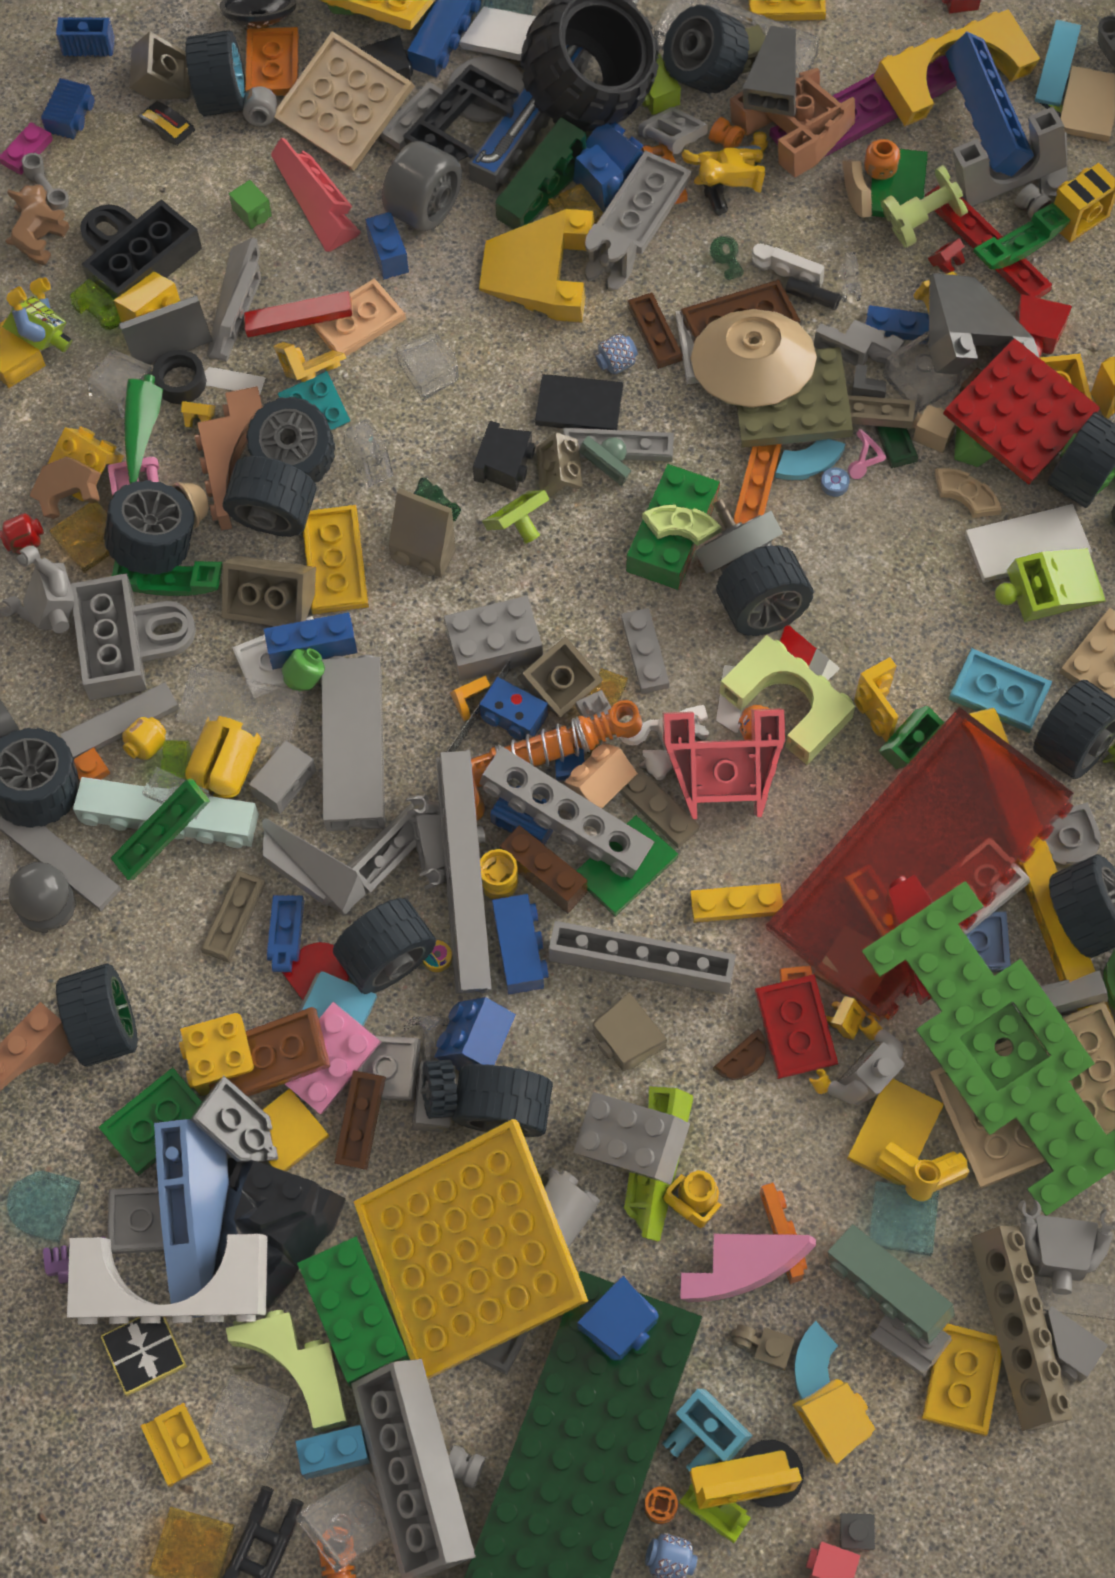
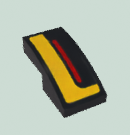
[138,100,195,146]

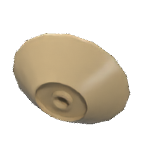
[690,309,817,408]

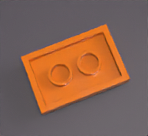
[246,27,299,96]

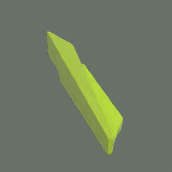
[624,1086,693,1242]

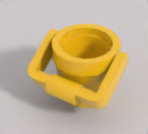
[663,1170,722,1228]

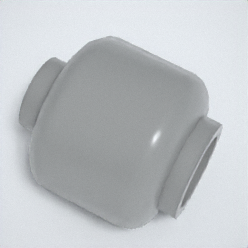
[242,86,277,127]

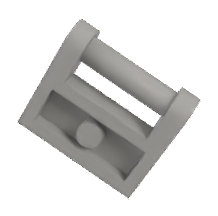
[638,107,708,154]

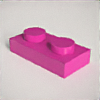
[0,122,53,175]

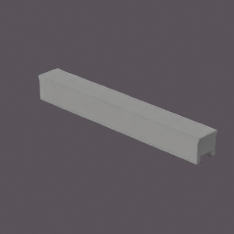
[435,749,492,994]

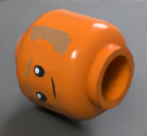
[864,139,900,180]

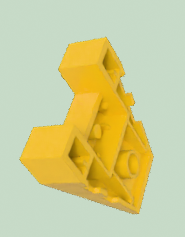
[479,209,594,322]

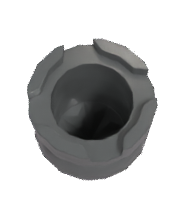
[8,862,76,933]

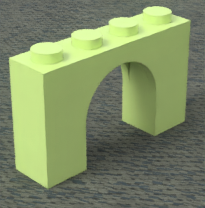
[719,635,855,765]

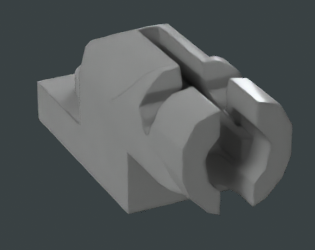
[814,320,905,367]

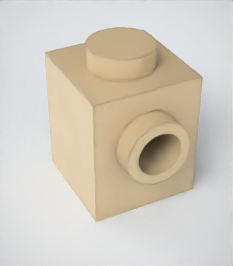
[913,405,956,453]

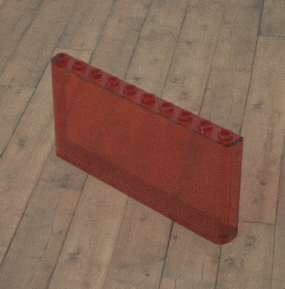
[766,707,1074,1022]

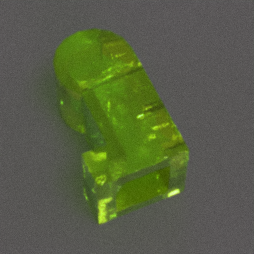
[70,279,121,330]
[157,740,191,791]

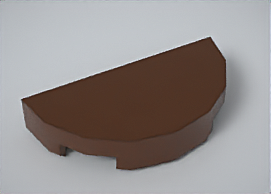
[713,1028,766,1080]

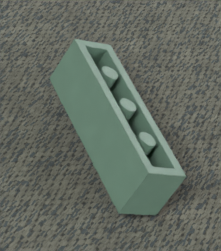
[828,1224,955,1344]

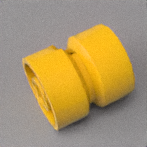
[480,849,519,899]

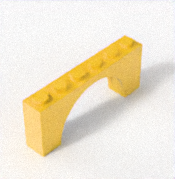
[874,9,1040,127]

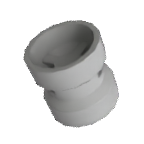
[1014,183,1052,219]
[449,1445,486,1489]

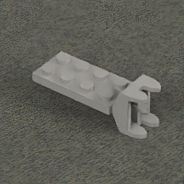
[585,150,692,291]

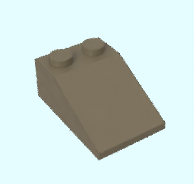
[389,488,456,578]

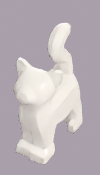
[619,705,709,780]

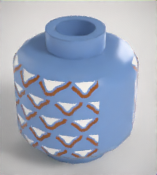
[595,334,638,374]
[645,1533,697,1578]

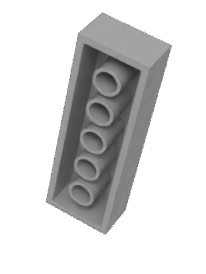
[351,1359,475,1578]

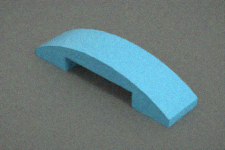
[1034,20,1081,107]

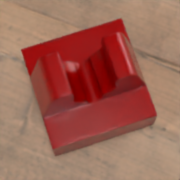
[928,238,965,274]

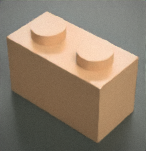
[564,743,638,808]

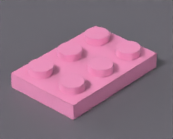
[285,1002,381,1114]

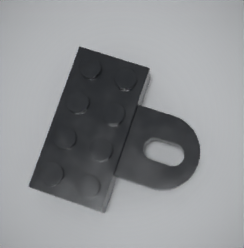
[80,199,202,306]

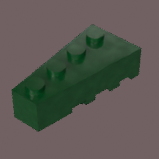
[495,117,586,230]

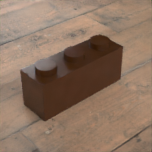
[499,825,588,914]

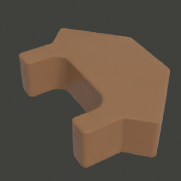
[30,457,101,519]

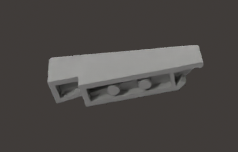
[207,238,262,362]
[328,794,429,915]
[262,818,366,914]

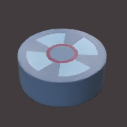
[821,467,850,497]

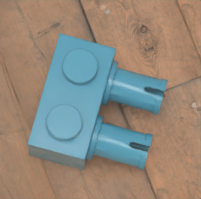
[662,1389,753,1471]

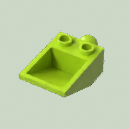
[995,548,1106,622]

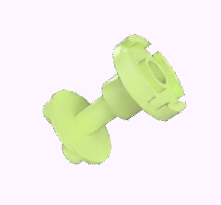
[881,165,968,248]

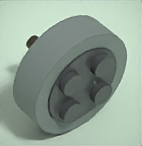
[695,499,783,574]

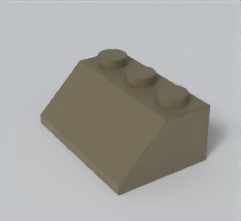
[221,556,316,626]

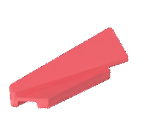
[271,138,360,252]

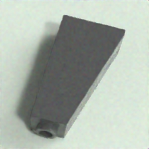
[743,26,796,117]

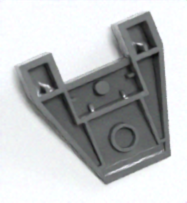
[929,273,1040,374]

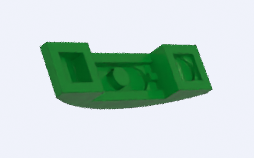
[973,203,1071,270]
[112,560,223,596]

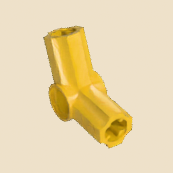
[876,1142,969,1201]

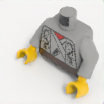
[809,1015,905,1105]

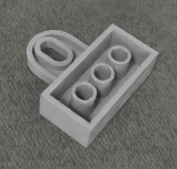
[70,574,196,700]

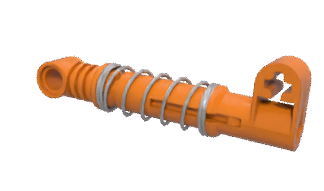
[471,700,643,821]

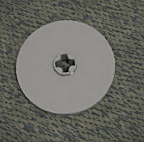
[448,56,524,122]

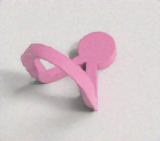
[848,429,887,479]

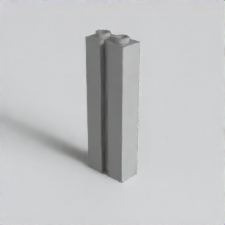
[322,655,385,831]

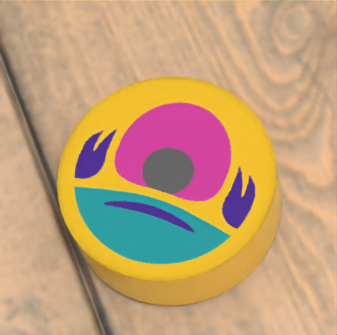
[423,940,452,972]

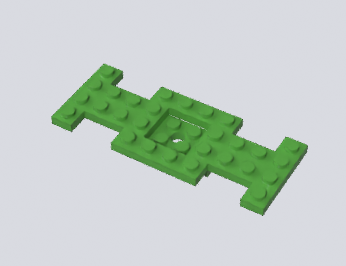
[861,881,1115,1216]

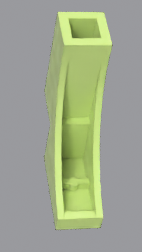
[226,1310,348,1433]

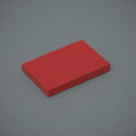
[754,974,838,1080]

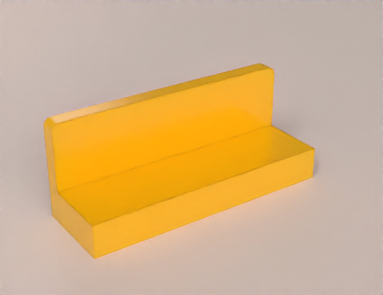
[690,1451,802,1510]

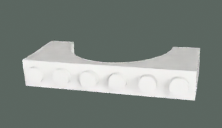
[67,1234,267,1325]

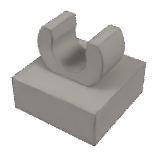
[576,690,611,720]

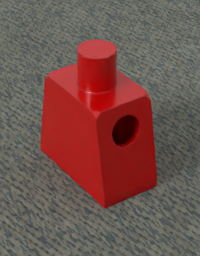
[1016,294,1072,358]

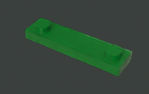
[111,779,210,880]

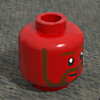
[0,513,44,555]

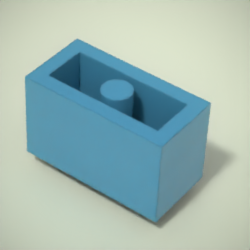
[295,1425,370,1480]

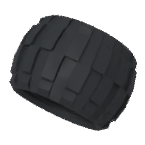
[520,0,659,131]

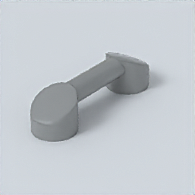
[22,153,69,211]

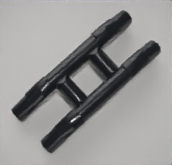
[222,1486,304,1578]

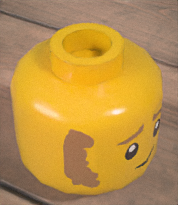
[122,717,166,760]

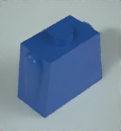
[573,144,624,213]
[577,1275,659,1361]

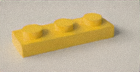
[690,883,784,923]

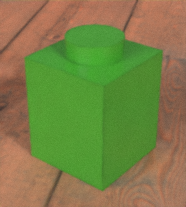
[229,180,272,229]

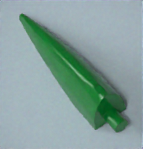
[124,374,163,484]

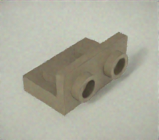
[536,432,583,498]

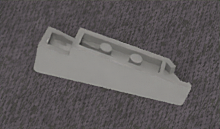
[1011,971,1108,1024]

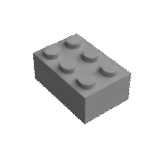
[444,596,543,681]
[573,1092,690,1185]

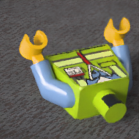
[2,277,73,353]

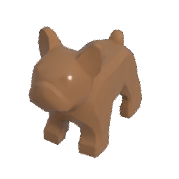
[6,184,69,265]

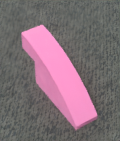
[680,1234,816,1302]

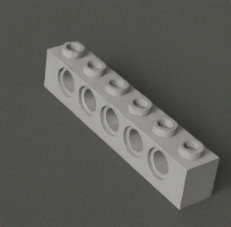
[479,746,654,879]

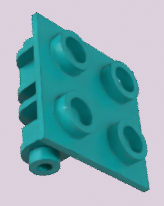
[277,371,351,430]

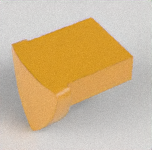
[450,675,490,721]

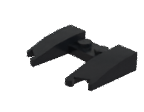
[403,64,519,162]

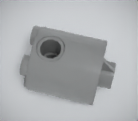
[540,1167,600,1248]

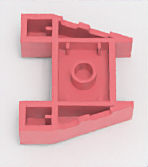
[662,708,785,819]

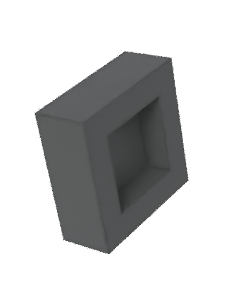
[840,1513,875,1550]

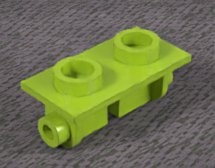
[679,1483,751,1543]

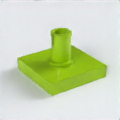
[482,490,550,544]

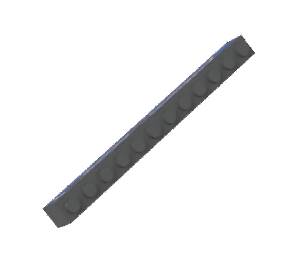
[469,45,593,192]

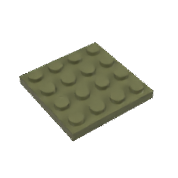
[737,347,853,448]

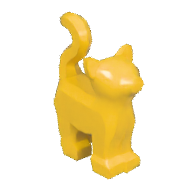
[681,148,765,193]

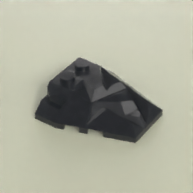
[213,1158,346,1309]

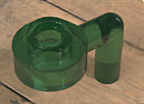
[710,236,744,280]

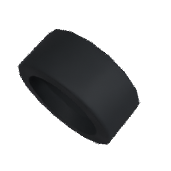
[152,349,207,404]

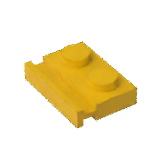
[140,1402,213,1487]

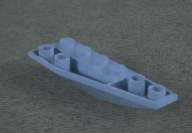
[154,1119,229,1318]

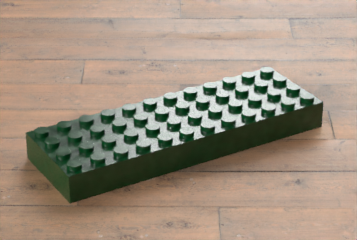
[464,1270,703,1578]

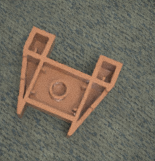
[730,68,855,178]

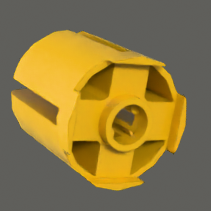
[185,716,262,799]

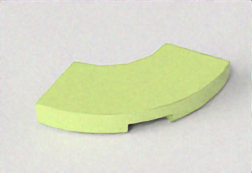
[642,505,722,546]

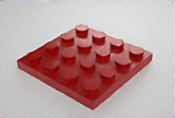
[943,338,1100,485]

